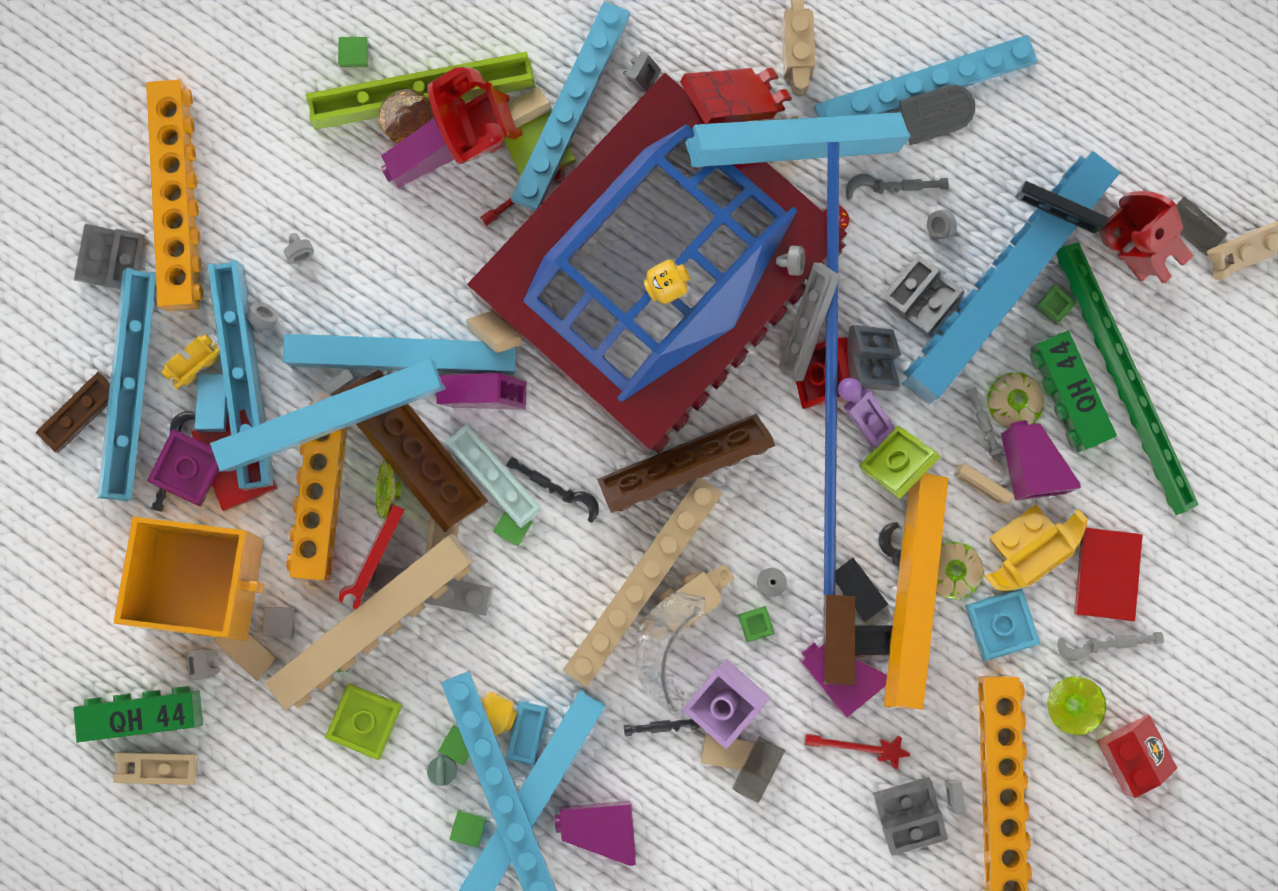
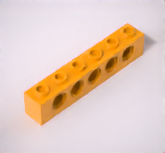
[286,403,348,581]

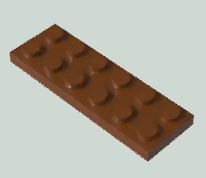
[336,369,488,532]
[597,413,775,513]

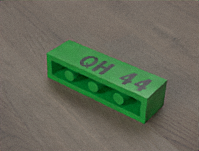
[1030,330,1117,453]
[73,686,203,743]

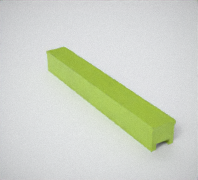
[306,51,536,130]

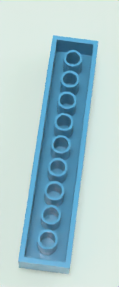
[902,151,1121,405]

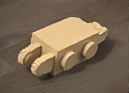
[782,0,816,97]
[638,564,735,642]

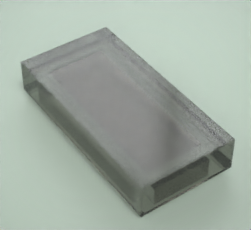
[1176,196,1228,256]
[731,735,786,804]

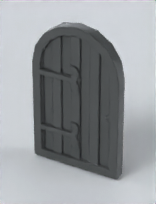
[898,85,975,145]

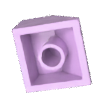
[682,658,771,750]

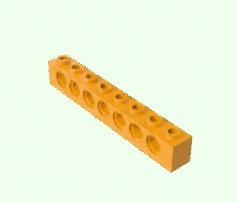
[146,79,204,312]
[978,676,1032,891]

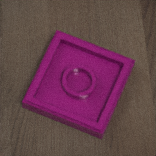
[147,429,219,507]

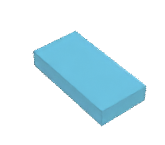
[194,374,228,432]
[506,700,548,766]

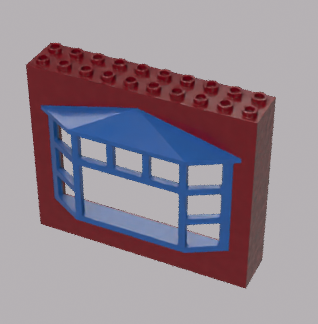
[467,73,848,455]

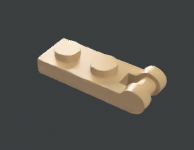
[1207,221,1278,280]
[113,751,198,785]

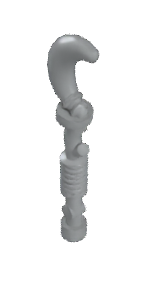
[965,387,1011,488]
[1057,632,1164,661]

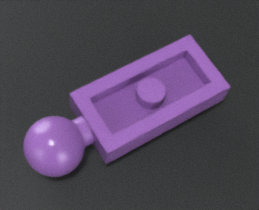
[838,378,895,448]

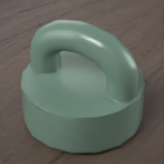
[427,755,457,786]

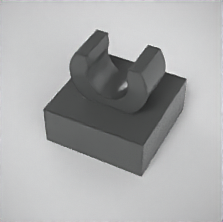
[623,52,661,93]

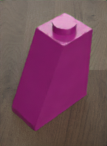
[381,118,455,188]
[435,373,527,410]
[1001,420,1081,501]
[799,642,887,718]
[555,801,636,866]

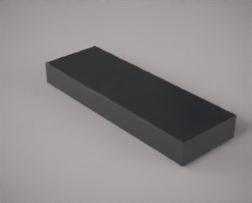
[1015,181,1108,234]

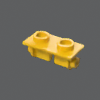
[161,334,220,389]

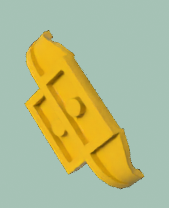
[984,504,1088,591]

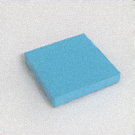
[965,588,1041,661]

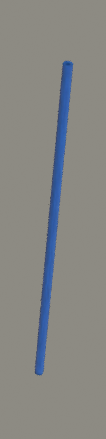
[823,142,840,635]

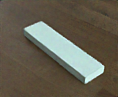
[445,423,543,528]

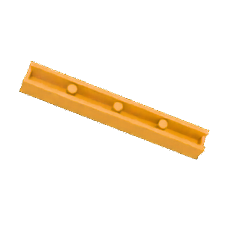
[884,473,949,710]

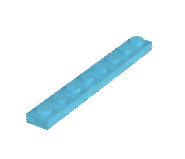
[511,1,630,211]
[814,35,1038,117]
[441,670,557,891]

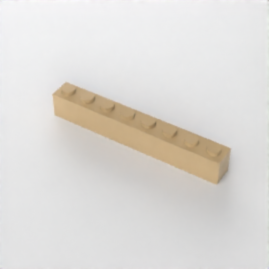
[563,478,723,687]
[264,534,475,710]

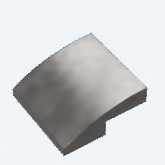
[73,224,145,289]
[882,254,964,337]
[847,325,901,391]
[873,777,948,856]

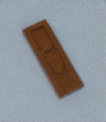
[35,372,110,453]
[823,594,855,686]

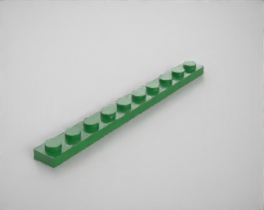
[1056,242,1199,516]

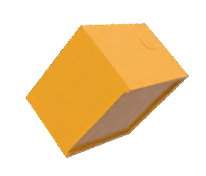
[113,516,265,641]

